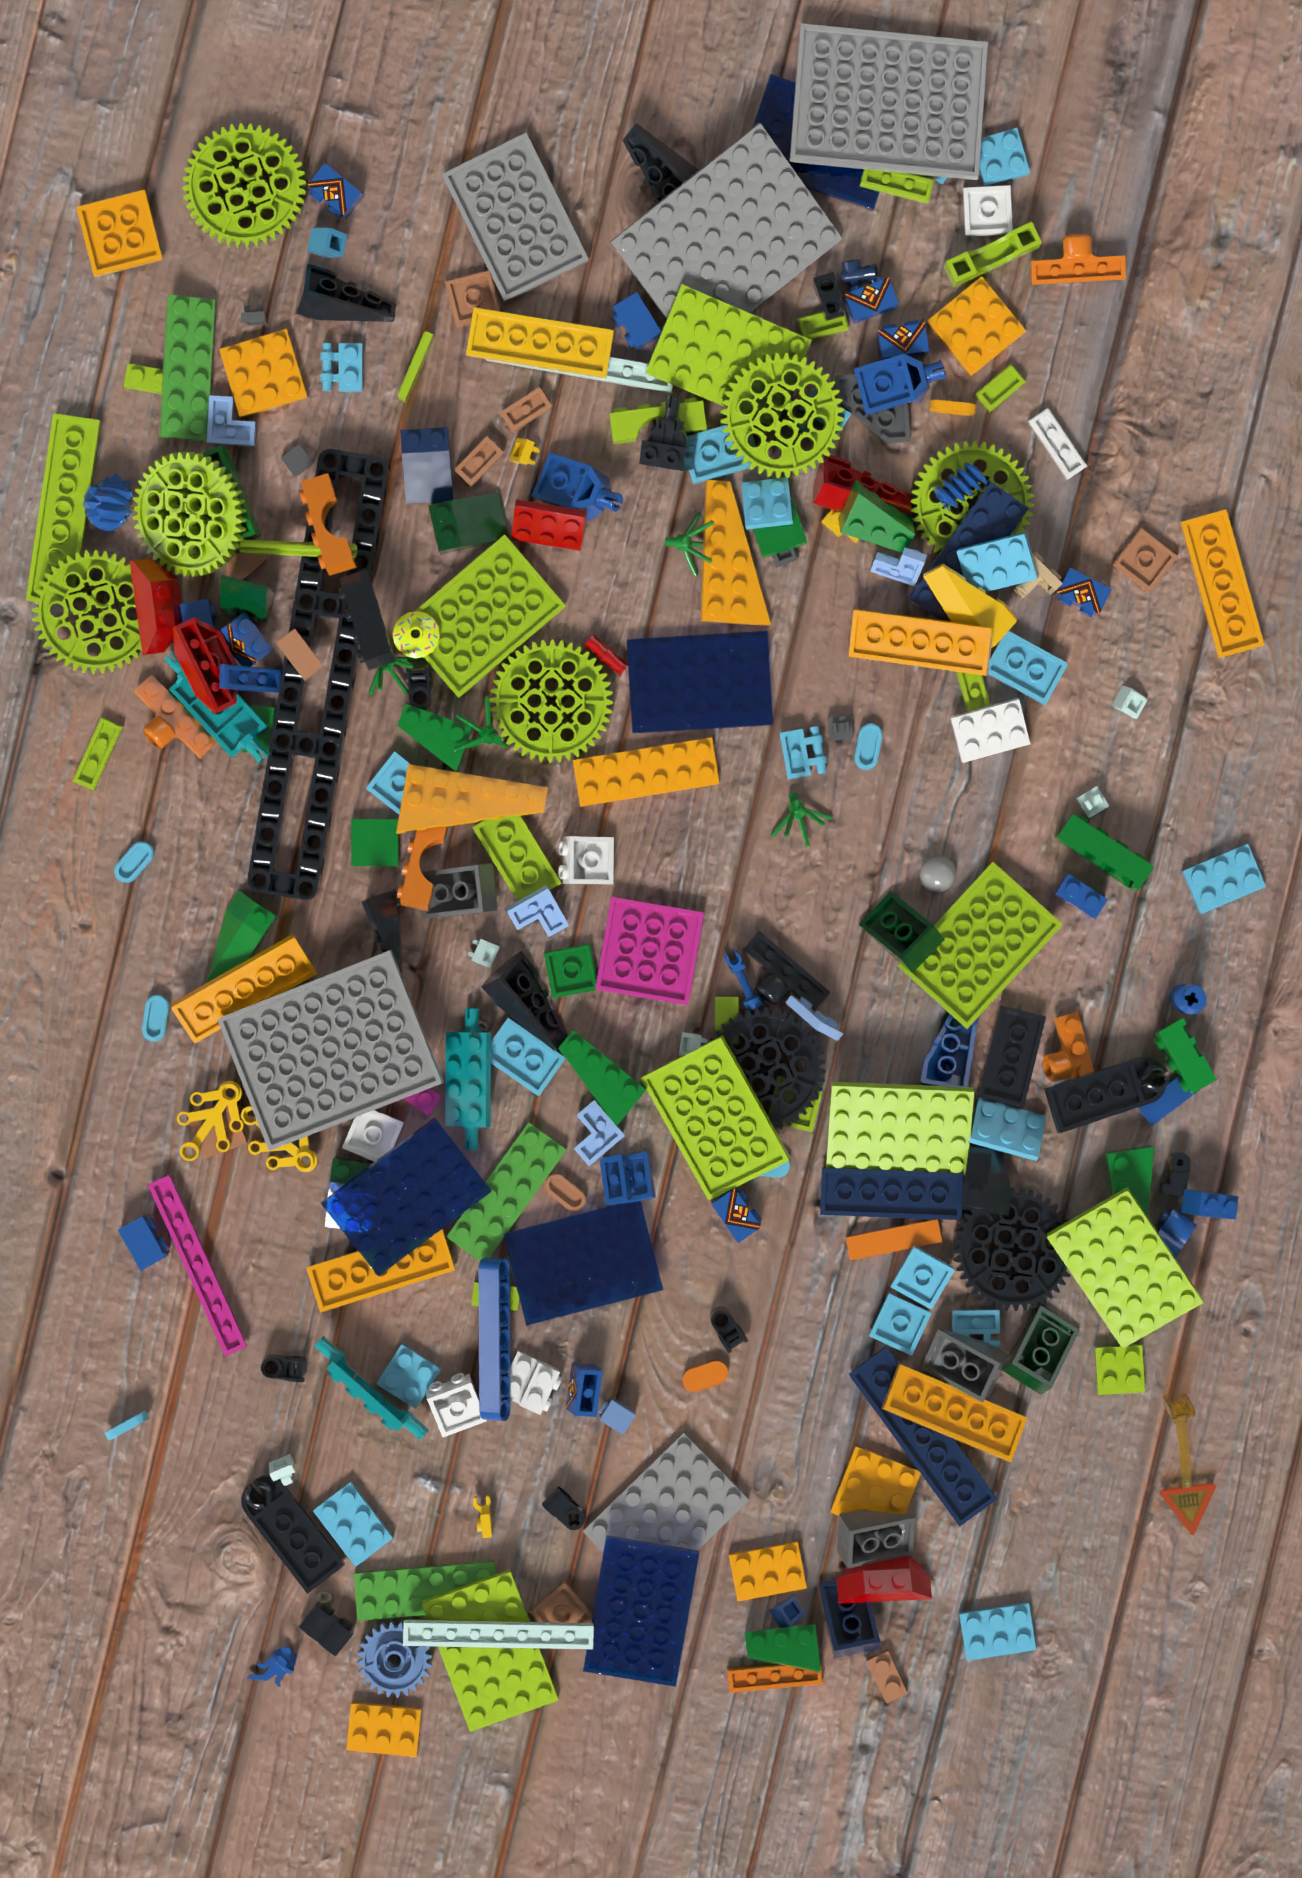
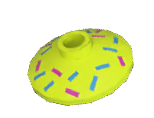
[393,611,440,658]

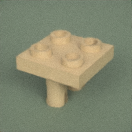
[1013,551,1063,599]

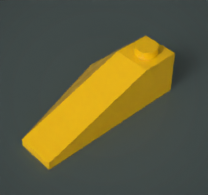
[923,564,1017,648]

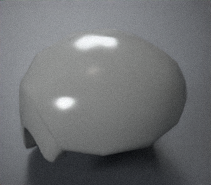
[919,856,957,893]

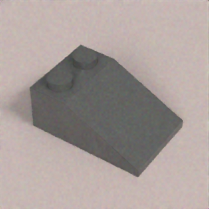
[422,864,498,919]
[921,1328,1009,1403]
[837,1509,916,1568]

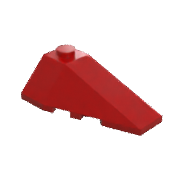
[813,455,911,513]

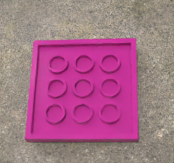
[595,897,704,1005]

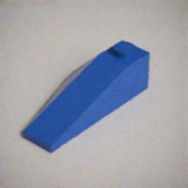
[920,1014,979,1087]

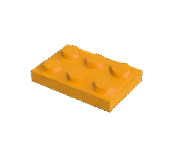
[729,1540,807,1601]
[346,1701,422,1757]

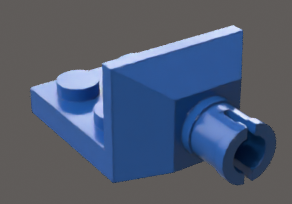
[854,354,947,415]
[532,452,623,521]

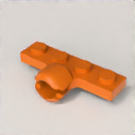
[1030,234,1126,285]
[134,675,218,759]
[1042,1011,1094,1082]

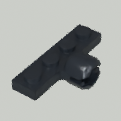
[743,931,830,1011]

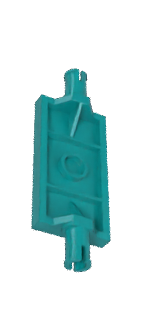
[164,651,270,764]
[445,1008,491,1150]
[314,1336,429,1440]

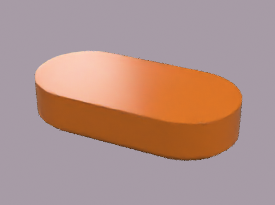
[682,1360,728,1392]

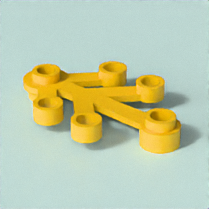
[177,1081,244,1161]
[241,1105,318,1172]

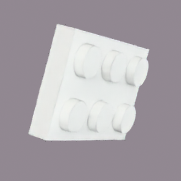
[950,698,1030,763]

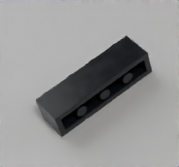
[338,569,396,670]

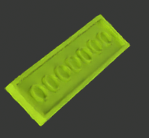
[26,413,101,607]

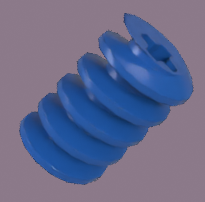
[934,462,988,513]
[1170,983,1207,1014]

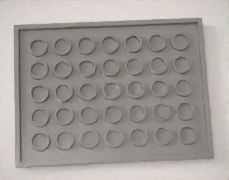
[789,23,988,180]
[610,123,843,319]
[217,950,444,1151]

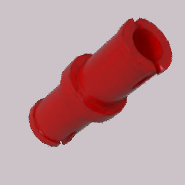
[584,634,629,676]

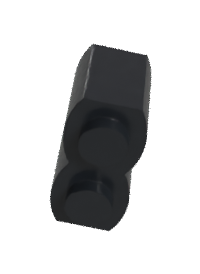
[299,1602,354,1656]

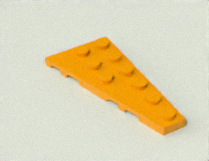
[700,480,771,626]
[396,764,548,834]

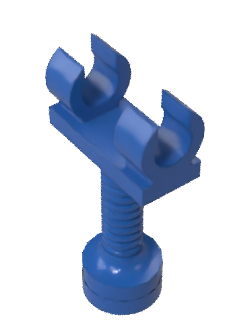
[723,948,764,1010]

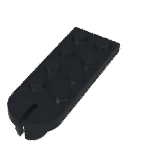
[1044,1057,1170,1133]
[241,1475,345,1594]

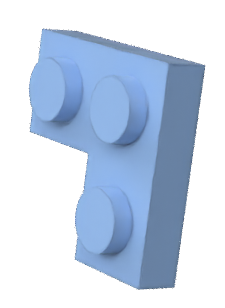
[207,395,256,447]
[870,548,927,586]
[505,885,569,937]
[786,995,843,1041]
[574,1100,625,1166]

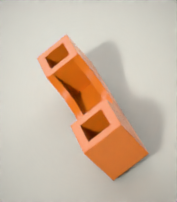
[299,473,356,576]
[397,826,448,911]

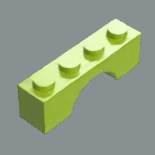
[944,222,1042,288]
[609,398,707,445]

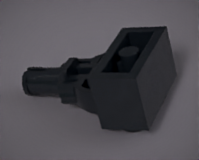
[639,395,696,471]

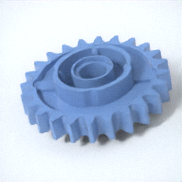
[357,1620,433,1698]

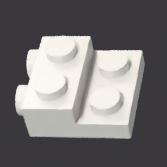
[558,836,614,884]
[510,1351,562,1415]
[425,1373,487,1437]

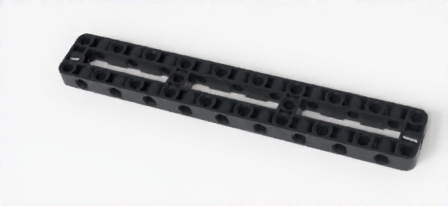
[247,449,390,900]

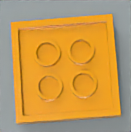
[76,189,163,277]
[926,276,1026,377]
[219,329,308,418]
[830,1445,921,1516]

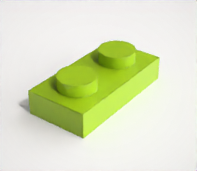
[123,363,163,394]

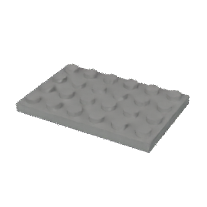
[442,133,589,302]
[583,1432,749,1599]

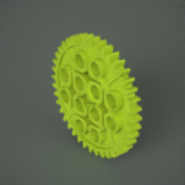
[182,123,307,249]
[720,353,844,478]
[910,441,1034,553]
[132,451,247,577]
[32,550,142,674]
[490,639,613,763]

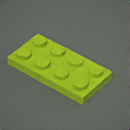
[472,815,562,901]

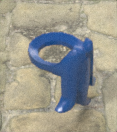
[247,1647,297,1687]

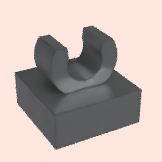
[241,301,268,327]
[827,715,853,741]

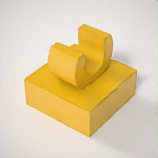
[509,438,540,465]

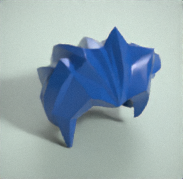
[82,472,133,531]

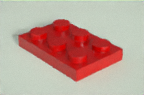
[511,499,586,551]

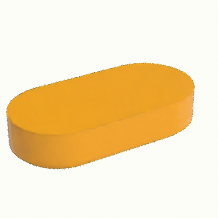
[929,400,976,416]

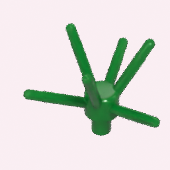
[665,513,714,576]
[369,657,422,695]
[453,696,508,752]
[771,792,832,848]

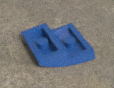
[600,1151,656,1205]

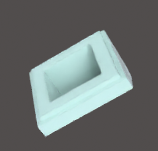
[1112,686,1148,719]

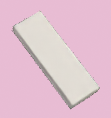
[1028,408,1087,480]

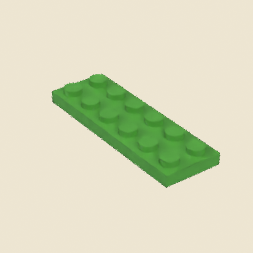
[159,294,215,442]
[446,1122,567,1261]
[354,1560,496,1621]

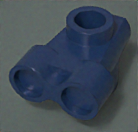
[840,259,878,286]

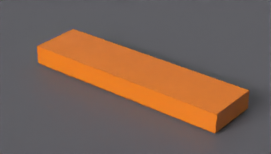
[845,1219,942,1261]
[727,1660,823,1693]

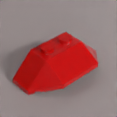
[129,558,183,655]
[173,617,238,714]
[836,1555,932,1603]

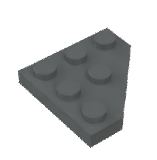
[834,374,911,444]

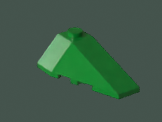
[207,890,278,982]

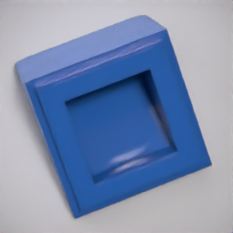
[769,1595,806,1628]

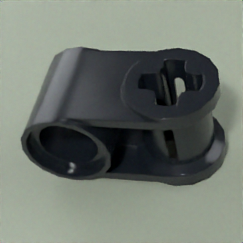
[406,664,432,710]
[710,1307,749,1353]
[261,1354,307,1382]
[542,1486,586,1530]

